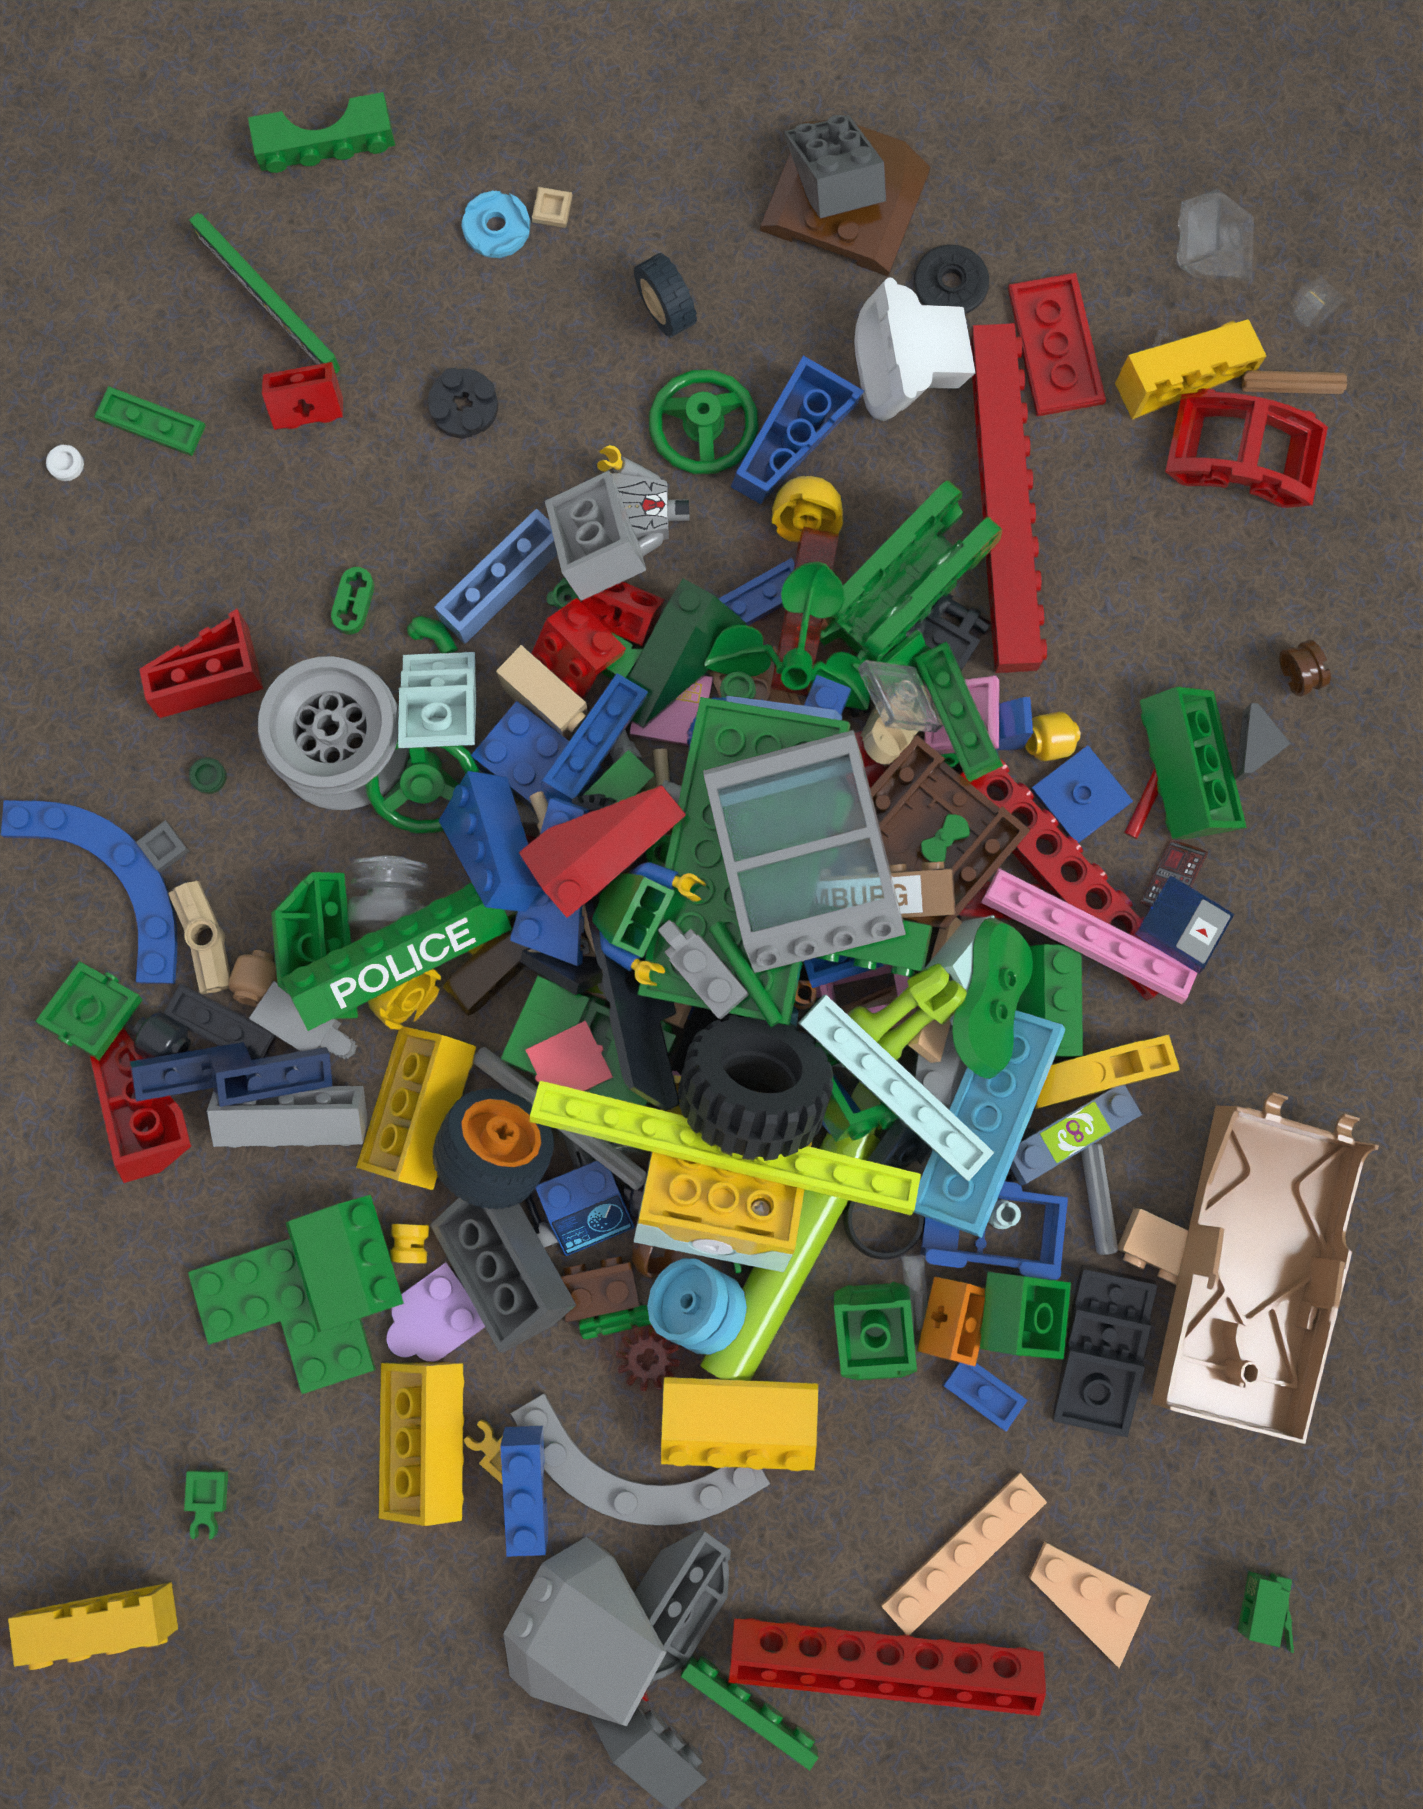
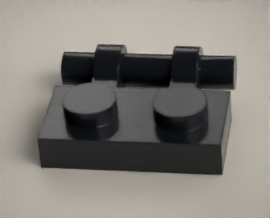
[904,593,992,672]

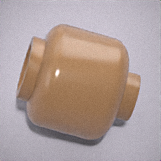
[228,950,277,1007]

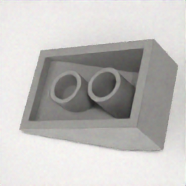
[545,471,646,601]

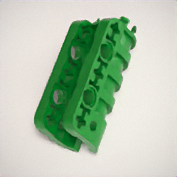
[817,480,1003,673]

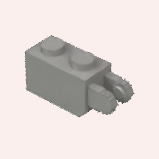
[249,981,357,1059]

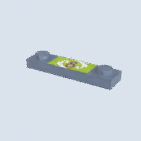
[1010,1085,1142,1186]

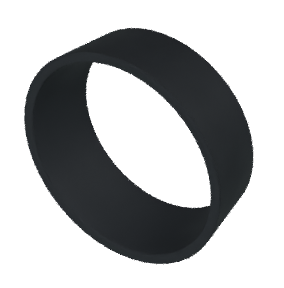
[843,1200,924,1260]

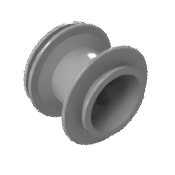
[258,656,410,810]

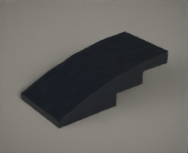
[1052,1265,1158,1438]

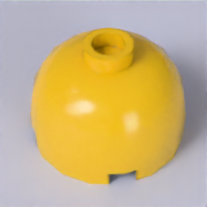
[772,476,843,542]
[368,969,441,1030]

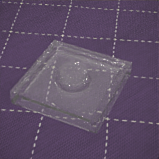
[858,660,943,733]

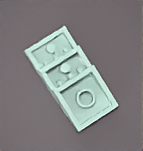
[398,652,476,748]

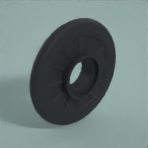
[914,245,989,314]

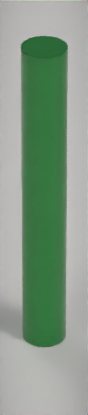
[708,921,783,1027]

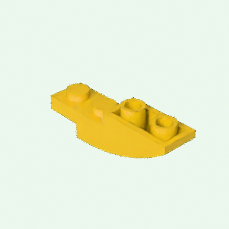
[1035,1035,1180,1109]

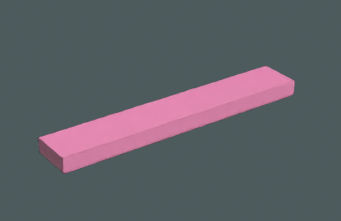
[981,868,1199,1004]

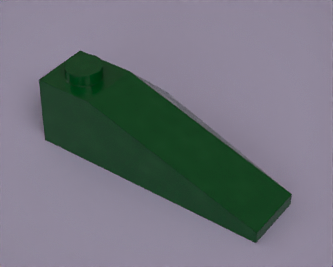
[628,578,747,729]

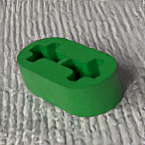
[331,567,375,635]

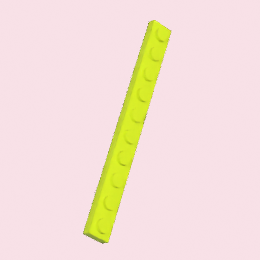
[529,1081,921,1215]

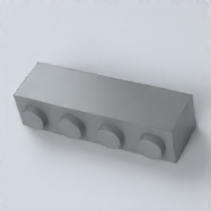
[207,1086,367,1148]

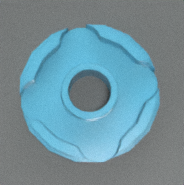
[461,191,530,258]

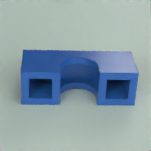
[500,1425,548,1557]

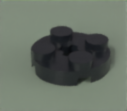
[428,368,499,439]

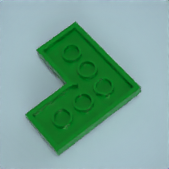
[188,1239,376,1394]

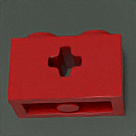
[262,362,343,430]

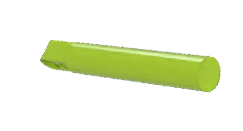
[700,1081,883,1381]

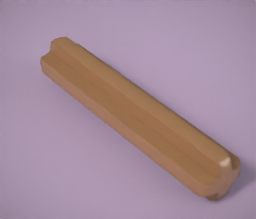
[1241,370,1347,394]

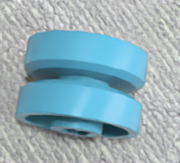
[647,1258,747,1355]

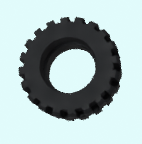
[678,1015,833,1161]

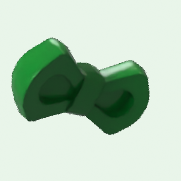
[920,814,970,862]

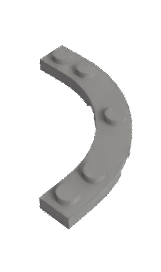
[511,1393,770,1525]

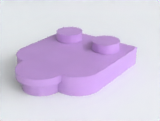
[387,1262,485,1362]

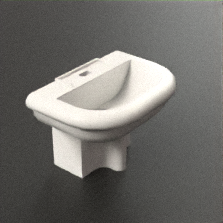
[854,278,975,421]

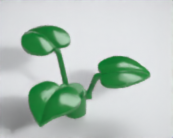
[705,562,871,710]

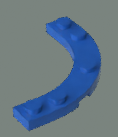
[1,800,178,984]

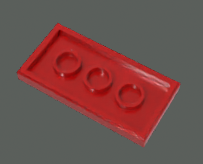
[1007,273,1106,416]

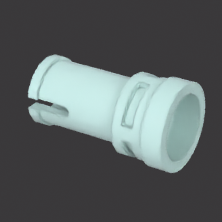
[988,1199,1021,1229]

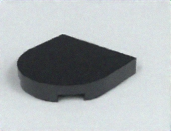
[867,1119,933,1169]

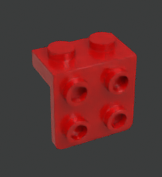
[531,598,626,700]

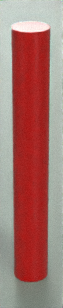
[1124,768,1159,839]

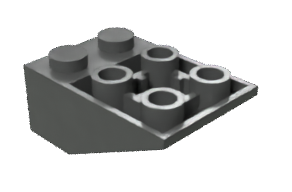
[784,115,886,218]

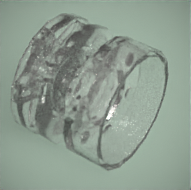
[347,855,430,930]

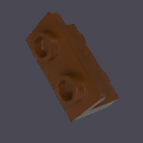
[561,1256,640,1322]

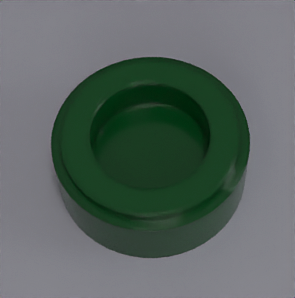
[189,757,227,794]

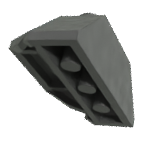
[634,1529,731,1687]

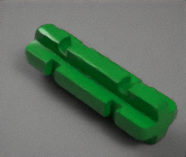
[579,1305,651,1339]

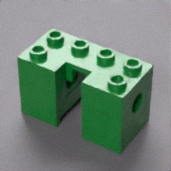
[501,976,677,1107]

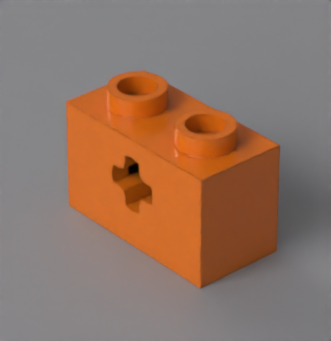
[917,1277,985,1366]

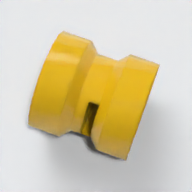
[389,1224,429,1264]

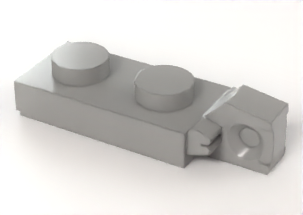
[658,920,749,1019]

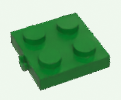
[35,961,143,1060]

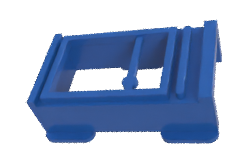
[920,1181,1068,1280]

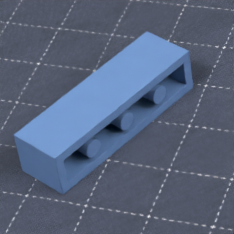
[434,509,558,644]

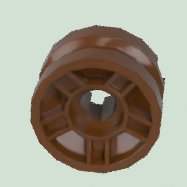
[1279,640,1331,697]

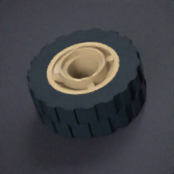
[633,253,697,338]

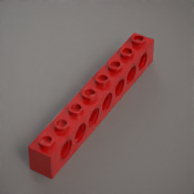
[960,758,1183,1001]
[728,1618,1046,1716]

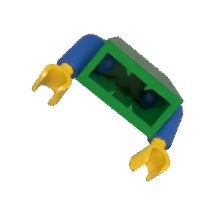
[593,862,706,986]

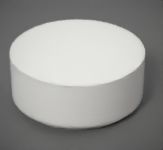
[46,445,84,481]

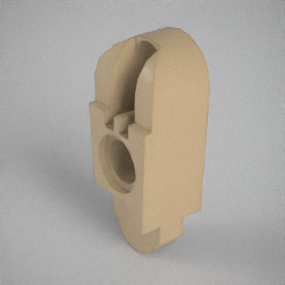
[861,688,925,766]

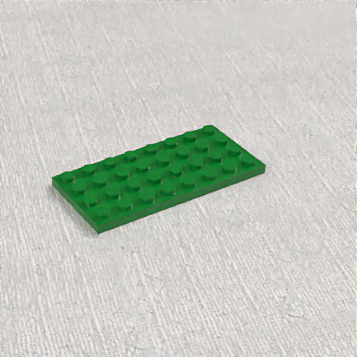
[638,697,850,1025]

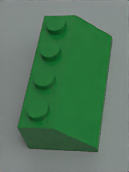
[1140,687,1247,839]

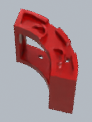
[1165,388,1328,508]

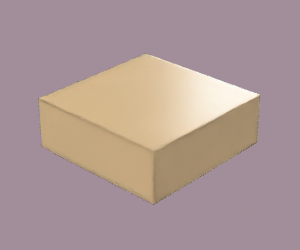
[532,187,572,228]

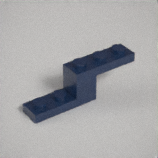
[130,1042,332,1107]

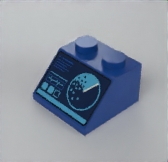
[536,1161,635,1256]

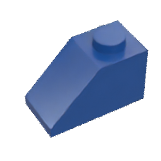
[996,697,1033,750]

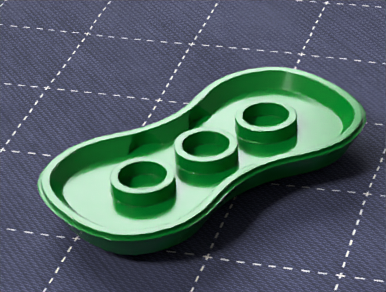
[952,917,1033,1079]

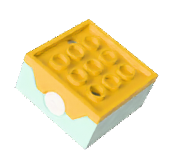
[633,1075,812,1272]

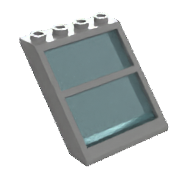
[703,730,906,973]

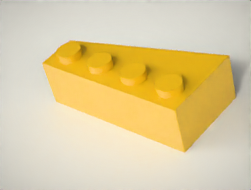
[1115,319,1267,420]
[8,1582,178,1670]

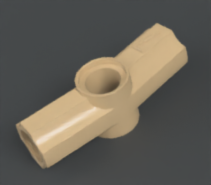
[168,881,231,994]

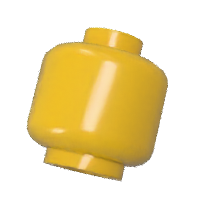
[1025,711,1080,762]

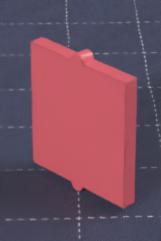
[526,1021,613,1091]

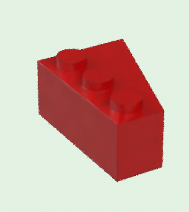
[139,608,264,718]

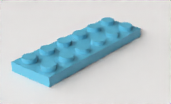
[913,1010,1065,1238]

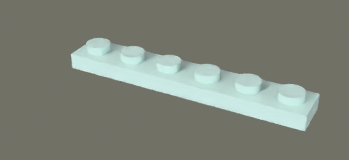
[798,995,994,1181]

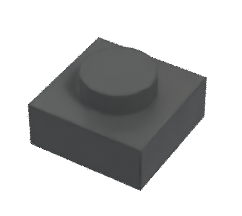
[136,820,190,873]

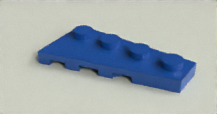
[510,797,589,966]

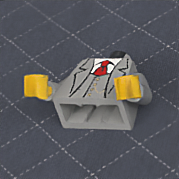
[597,445,690,556]

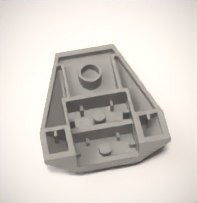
[503,1537,667,1726]

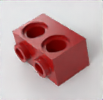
[581,581,665,646]

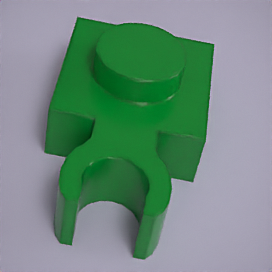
[184,1470,228,1539]

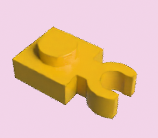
[464,1420,503,1485]

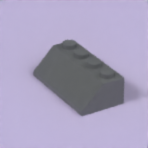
[430,1198,576,1353]

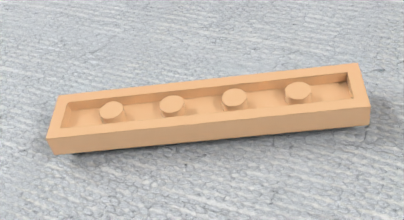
[881,1472,1047,1635]

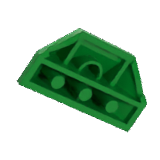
[271,872,358,1020]

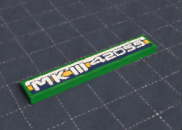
[189,213,340,373]

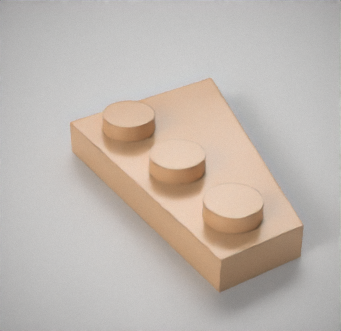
[1029,1541,1151,1668]

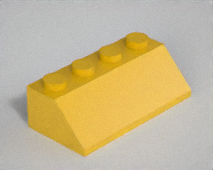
[356,1027,477,1190]
[379,1362,464,1526]
[661,1377,818,1471]

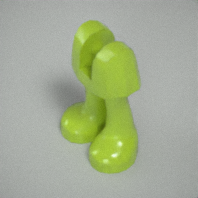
[847,963,967,1060]

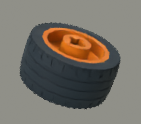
[432,1088,554,1209]

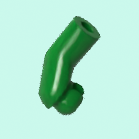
[407,616,458,653]

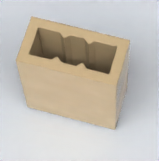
[496,645,588,741]

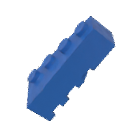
[730,355,865,504]
[438,771,541,912]

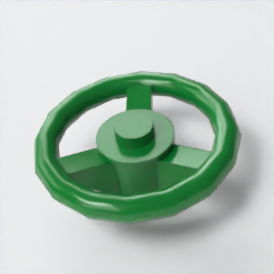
[649,370,759,474]
[365,740,479,834]

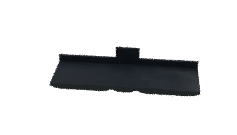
[585,895,680,1111]

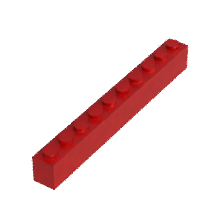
[969,323,1047,673]

